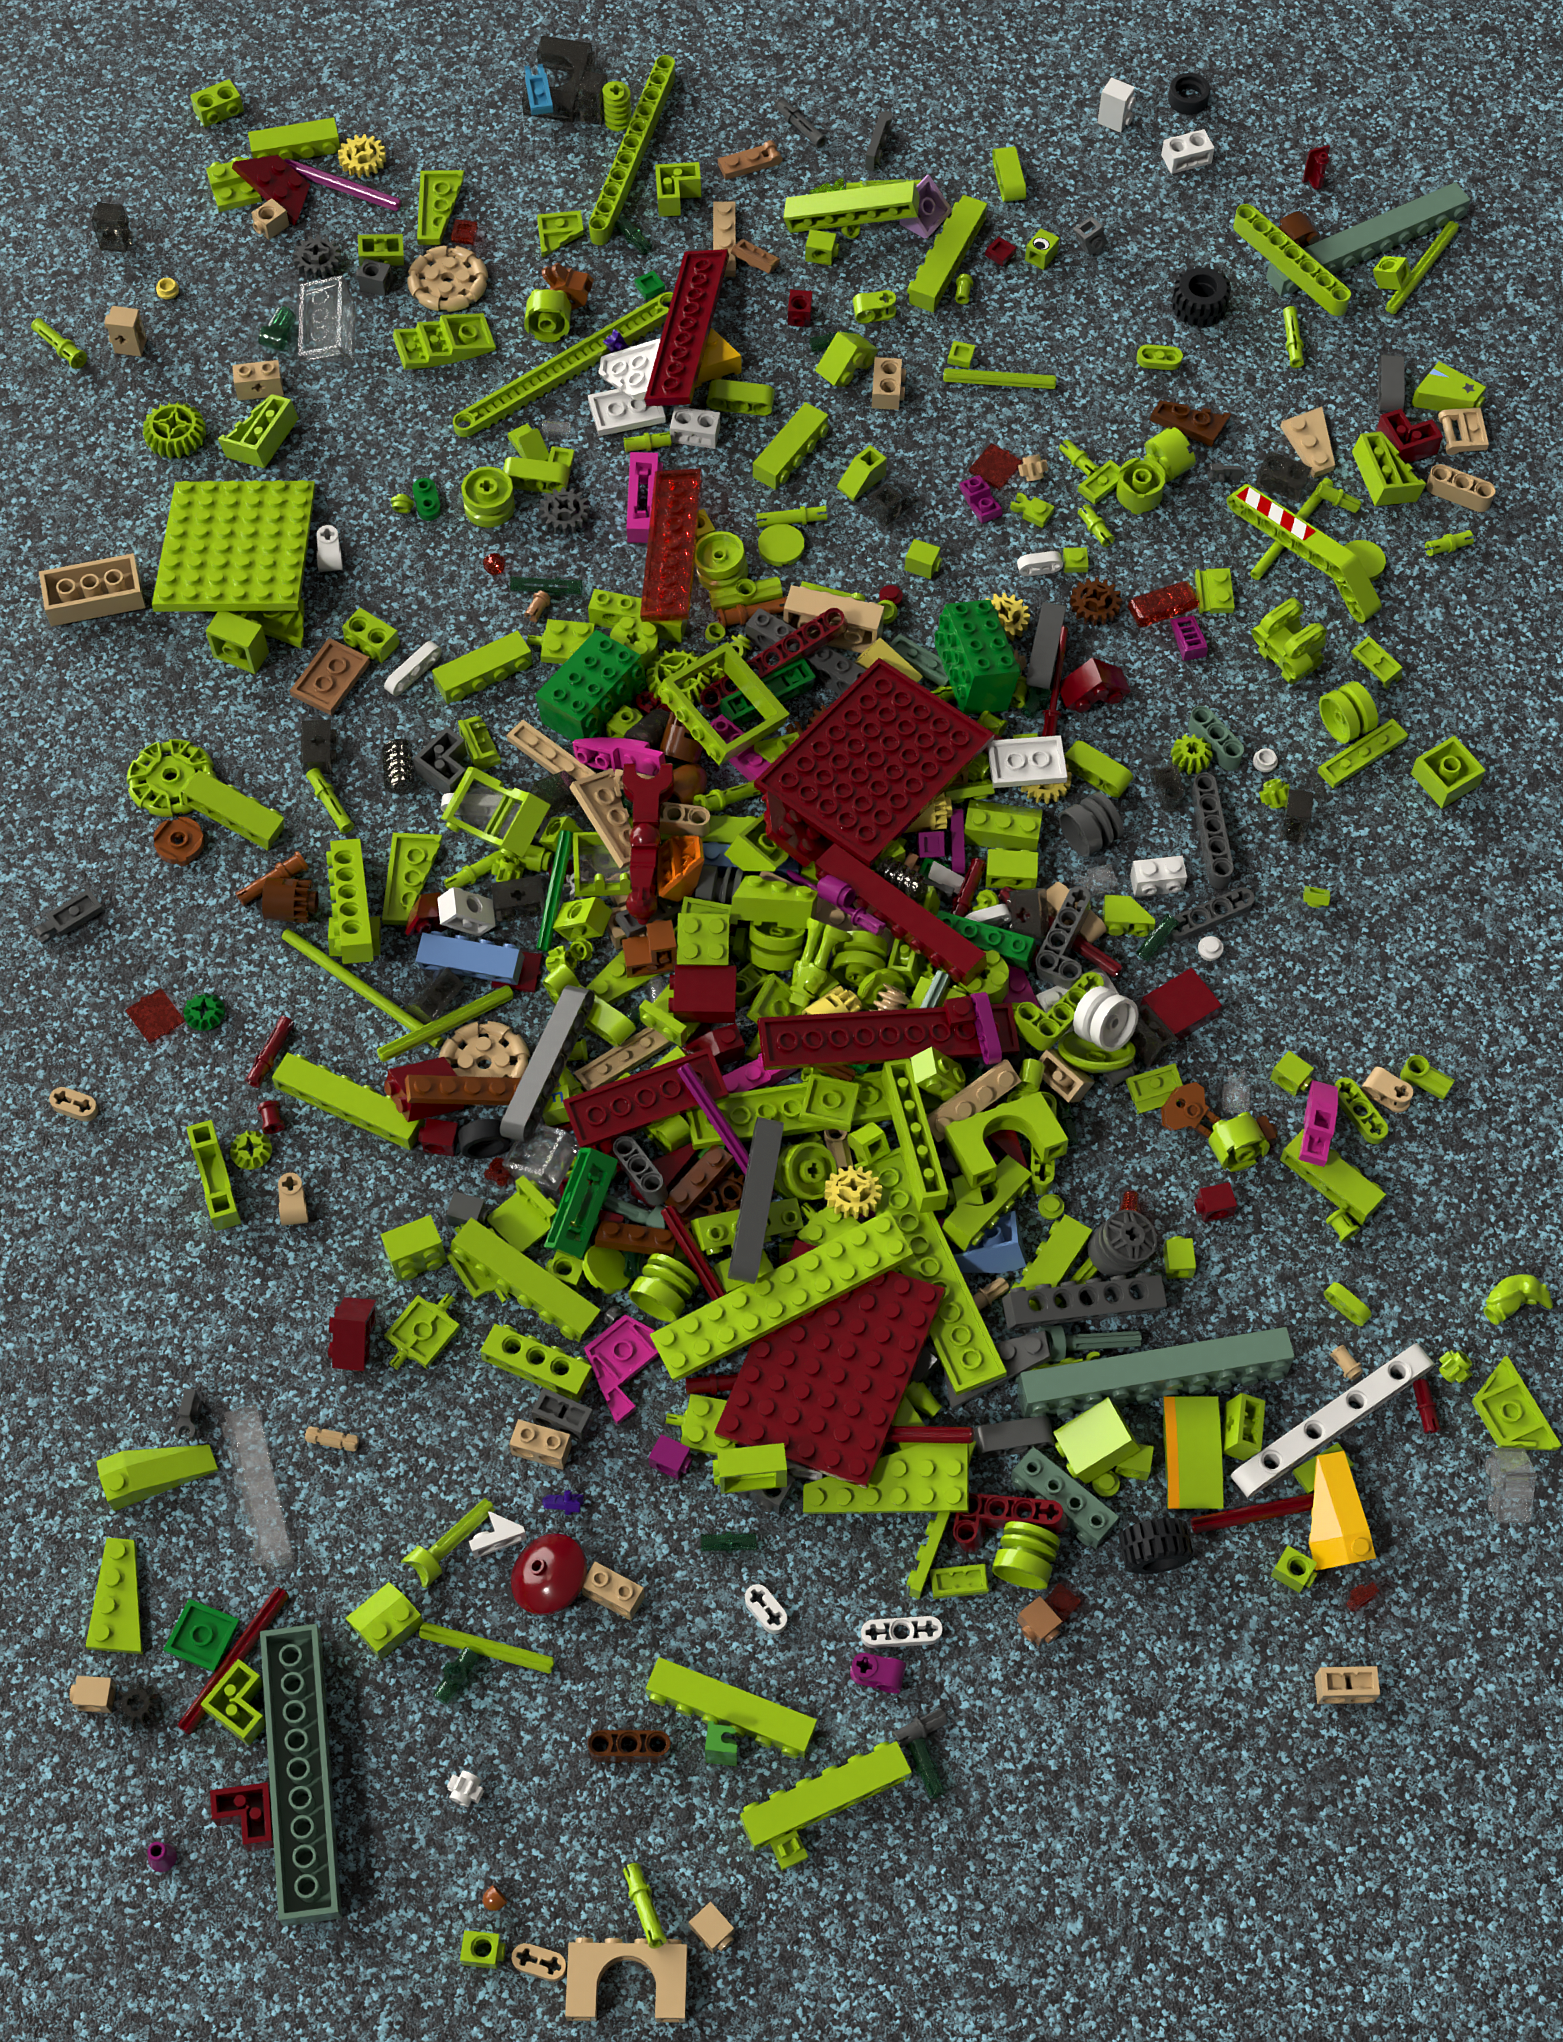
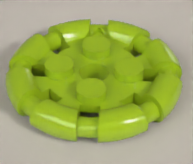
[127,739,216,817]

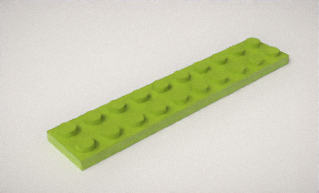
[686,1071,945,1150]
[854,1147,1007,1396]
[649,1210,914,1383]

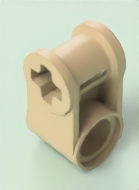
[1361,1067,1413,1113]
[278,1173,309,1226]

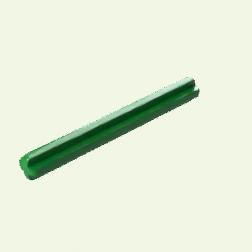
[537,830,573,952]

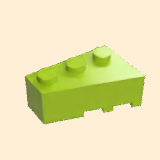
[1352,432,1426,506]

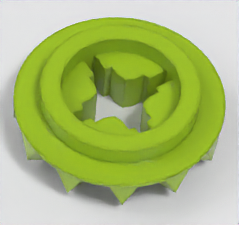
[230,1130,272,1170]

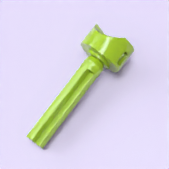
[401,1498,495,1588]

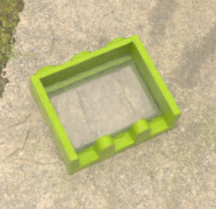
[573,832,632,897]

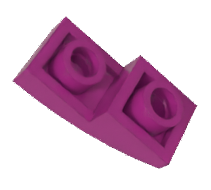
[959,475,1002,524]

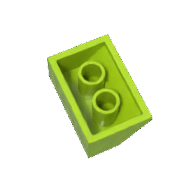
[964,799,1043,852]

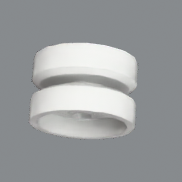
[1073,986,1139,1052]

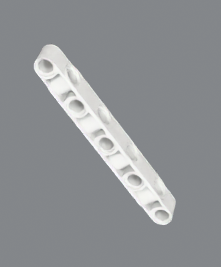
[1230,1343,1435,1498]

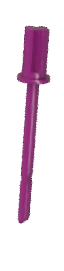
[787,870,886,936]

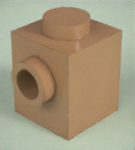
[1017,1596,1062,1646]

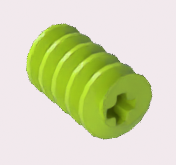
[602,81,632,132]

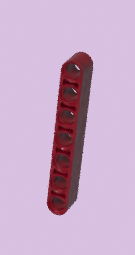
[700,608,848,713]

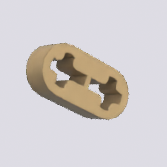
[49,1087,98,1122]
[512,1943,567,1982]

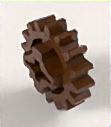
[1070,577,1122,626]

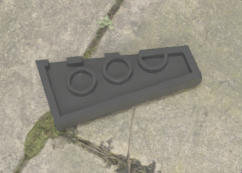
[943,1331,1052,1411]

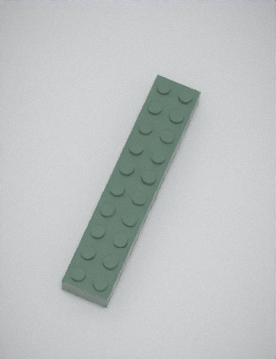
[1017,1327,1295,1419]
[260,1624,342,1927]

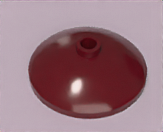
[511,1533,587,1616]

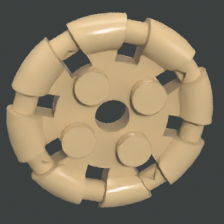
[407,245,488,312]
[439,1021,530,1106]

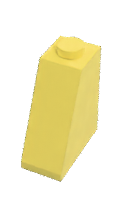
[854,638,923,683]

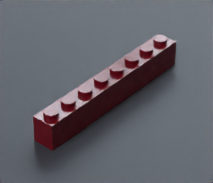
[814,843,987,987]

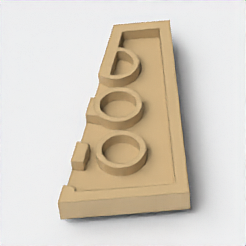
[570,768,633,869]

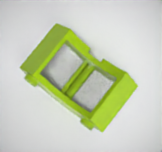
[440,767,551,859]

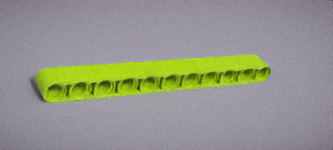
[589,55,675,245]

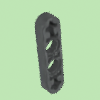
[1165,887,1255,942]

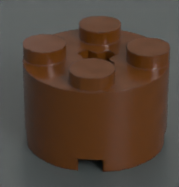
[1278,211,1320,249]

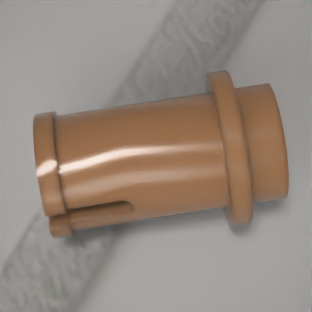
[524,591,551,622]

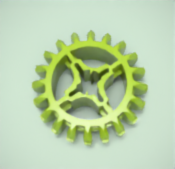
[143,400,206,460]
[646,648,711,705]

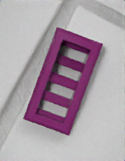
[1170,615,1208,661]

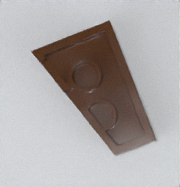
[1149,400,1232,447]

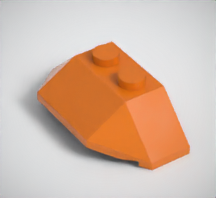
[657,835,704,902]

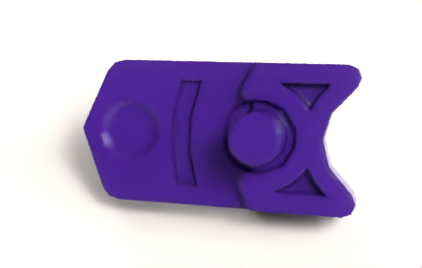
[603,329,629,353]
[542,1490,584,1515]

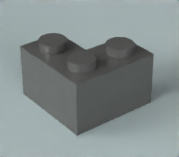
[413,726,467,794]

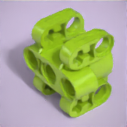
[1251,597,1327,685]

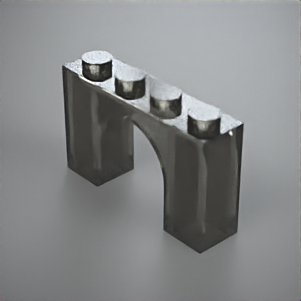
[522,36,596,123]

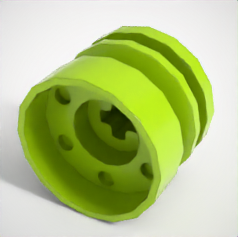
[628,1253,699,1323]
[992,1521,1061,1590]

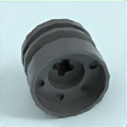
[1059,792,1124,857]
[695,863,745,905]
[1088,1209,1157,1277]

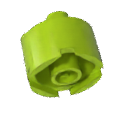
[524,289,571,342]
[1144,427,1196,483]
[1116,458,1165,515]
[610,616,659,670]
[958,950,1009,1004]
[1208,1112,1270,1172]

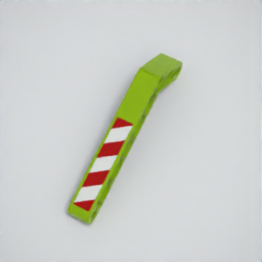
[1226,484,1382,623]

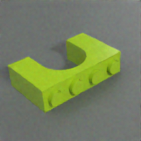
[944,1092,1069,1189]

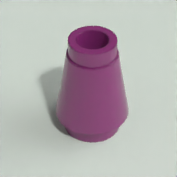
[147,1842,177,1872]

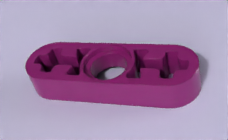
[950,809,965,874]
[971,992,1002,1065]

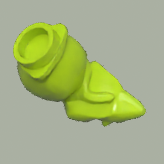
[1483,1274,1553,1325]

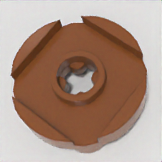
[153,817,205,866]

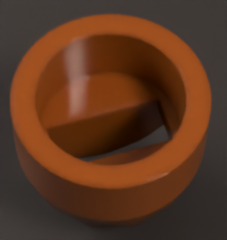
[482,1885,508,1911]

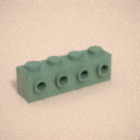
[1011,1447,1119,1549]

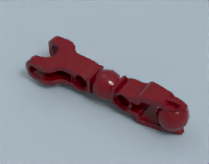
[622,763,674,925]

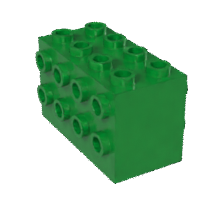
[934,600,1021,715]
[535,630,646,741]

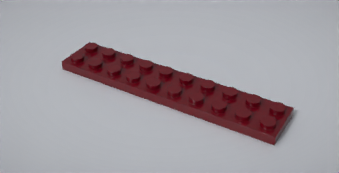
[644,249,729,406]
[757,1003,1020,1070]

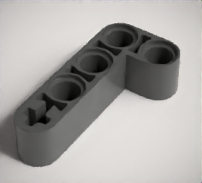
[1036,886,1091,990]

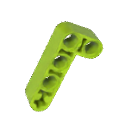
[542,963,636,1048]
[1014,972,1104,1051]
[615,1072,692,1155]
[1007,1090,1057,1195]

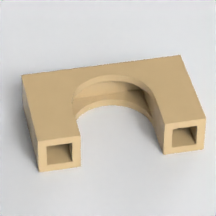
[565,1938,688,2023]

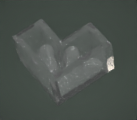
[1485,1447,1536,1523]

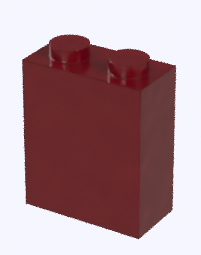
[668,965,737,1023]
[1140,967,1222,1046]
[384,1057,464,1122]

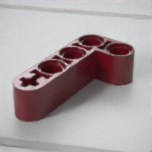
[953,1493,1068,1553]

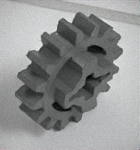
[292,235,342,280]
[539,487,590,535]

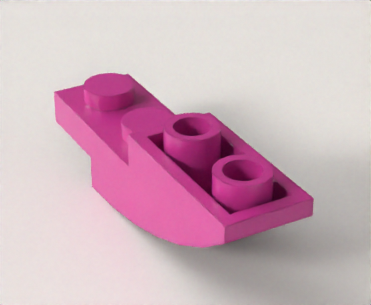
[710,714,771,781]
[573,737,666,776]
[722,1053,799,1094]
[1298,1080,1338,1167]

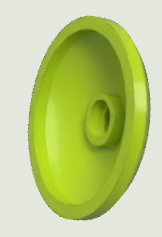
[1058,1031,1136,1073]

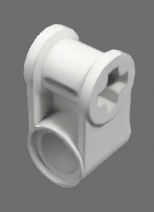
[317,525,343,572]

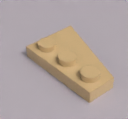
[1281,407,1335,478]

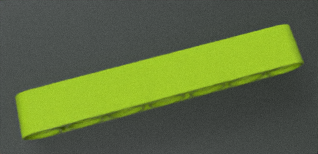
[1233,204,1351,316]

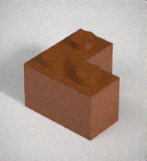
[622,920,677,978]

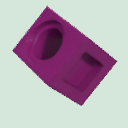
[916,831,945,858]
[648,1434,693,1480]

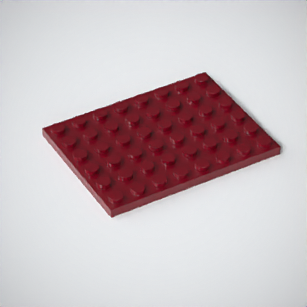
[754,658,994,867]
[714,1240,946,1489]

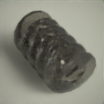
[624,709,670,749]
[382,739,415,795]
[875,856,928,903]

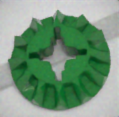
[183,992,225,1031]

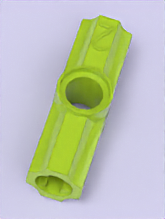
[709,576,783,612]

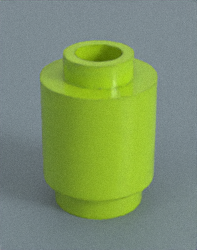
[515,845,553,872]

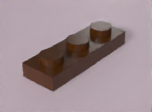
[664,1144,736,1219]
[595,1220,678,1258]

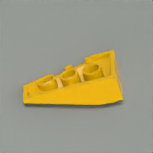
[1309,1451,1376,1571]

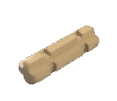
[305,1426,359,1452]

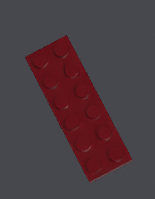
[562,1047,729,1148]

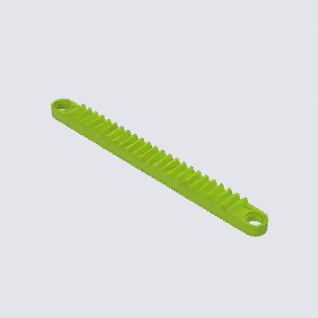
[453,292,673,437]

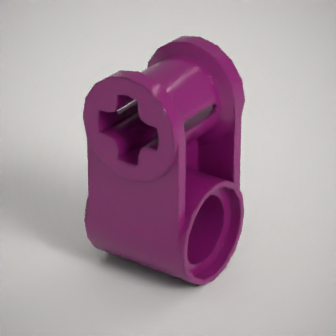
[850,1653,906,1694]

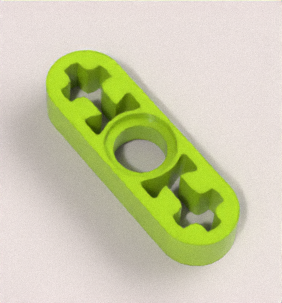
[1334,1077,1388,1144]

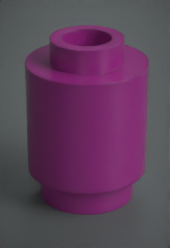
[817,875,856,908]

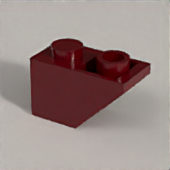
[405,892,448,936]

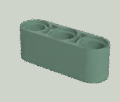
[1188,706,1244,771]

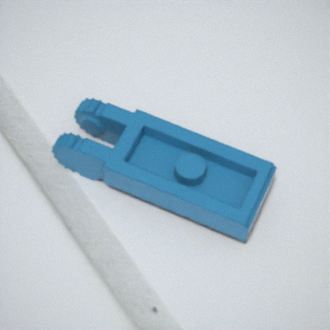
[524,64,553,115]

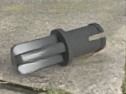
[892,1709,947,1749]

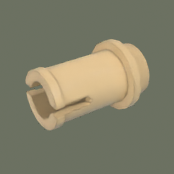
[1330,1345,1363,1381]

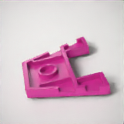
[584,1314,660,1425]

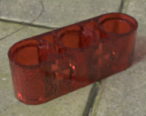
[1127,581,1200,628]

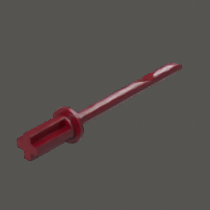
[1042,626,1068,737]

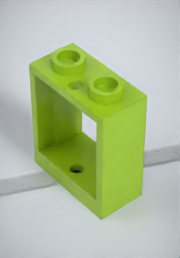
[712,1443,787,1494]

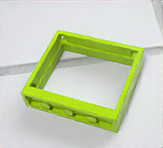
[657,642,790,766]

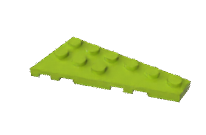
[803,1443,969,1514]

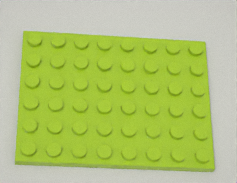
[152,480,316,612]

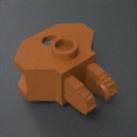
[542,263,594,310]
[1161,1082,1221,1139]

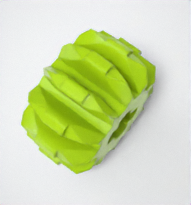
[1170,733,1213,776]

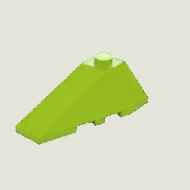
[724,813,789,871]
[96,1445,218,1511]

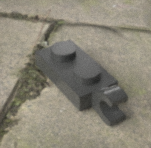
[34,889,104,944]

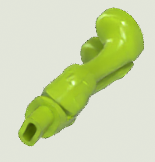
[789,918,851,1008]

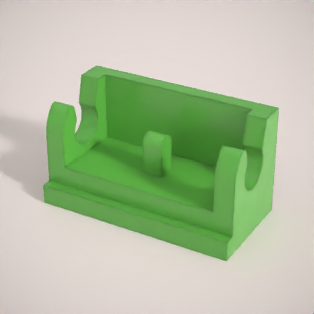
[705,1721,738,1766]

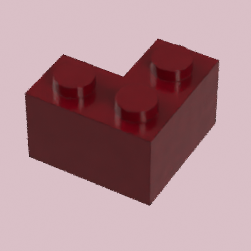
[1376,408,1443,464]
[1059,657,1131,713]
[328,1297,376,1371]
[210,1782,274,1852]

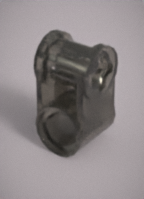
[1150,764,1184,813]

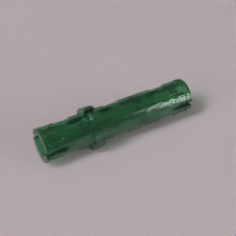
[510,576,583,596]

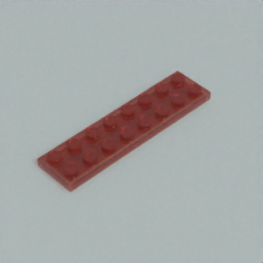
[640,468,703,622]

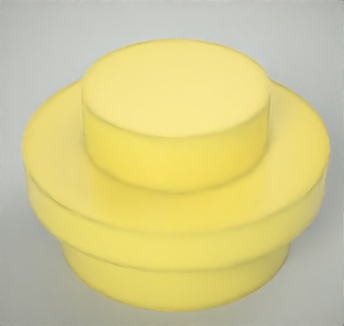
[156,278,179,299]

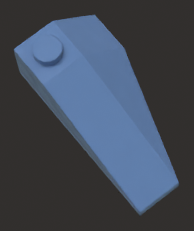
[946,1211,1026,1273]

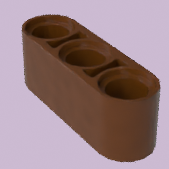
[587,1730,671,1763]

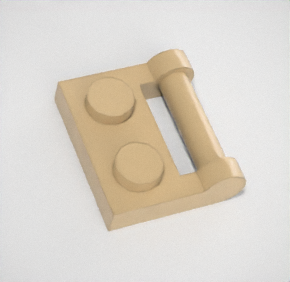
[1438,408,1489,455]

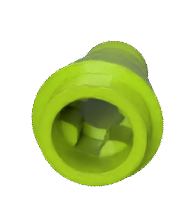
[905,1381,942,1419]

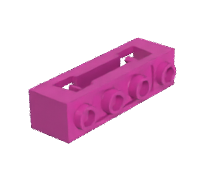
[626,452,663,543]

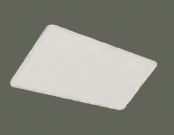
[928,861,964,894]

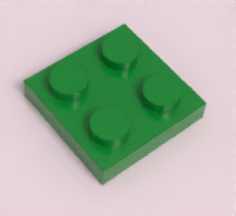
[163,1599,241,1673]

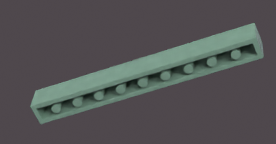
[1266,182,1471,297]

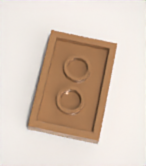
[290,638,371,716]

